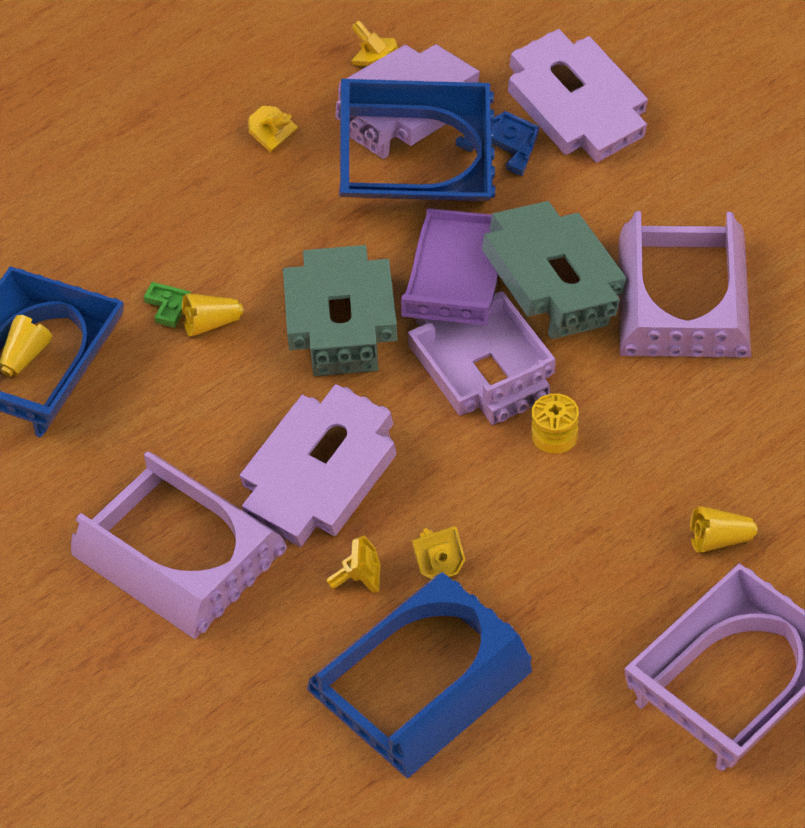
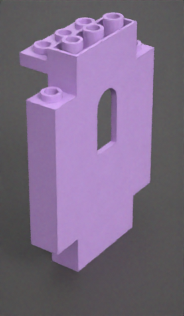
[508,29,648,163]
[335,44,480,159]
[408,291,555,425]
[239,384,397,547]

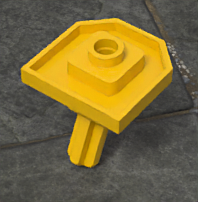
[351,21,399,66]
[248,106,298,153]
[411,526,465,579]
[327,535,380,593]

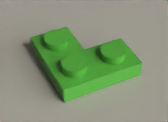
[144,282,191,328]

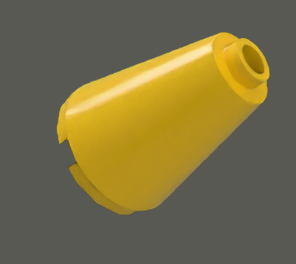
[182,293,243,336]
[0,315,53,377]
[690,506,757,553]

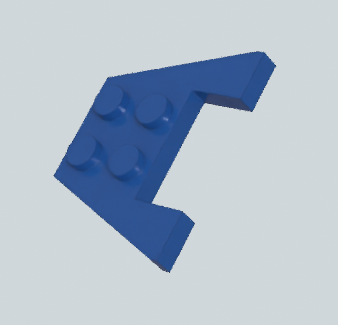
[456,111,539,176]

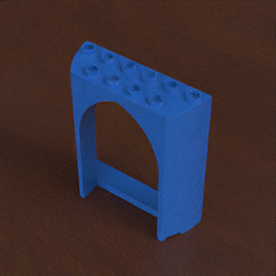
[339,79,495,201]
[0,266,124,437]
[307,572,532,779]

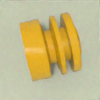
[532,394,579,454]

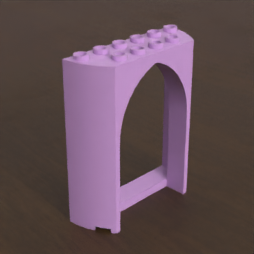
[618,211,751,357]
[71,451,287,639]
[625,563,805,771]

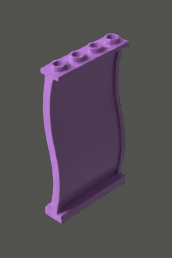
[401,208,499,325]

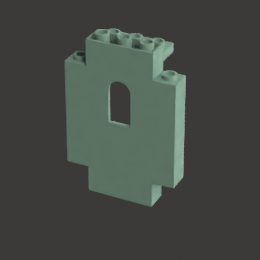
[482,201,626,339]
[283,245,398,376]

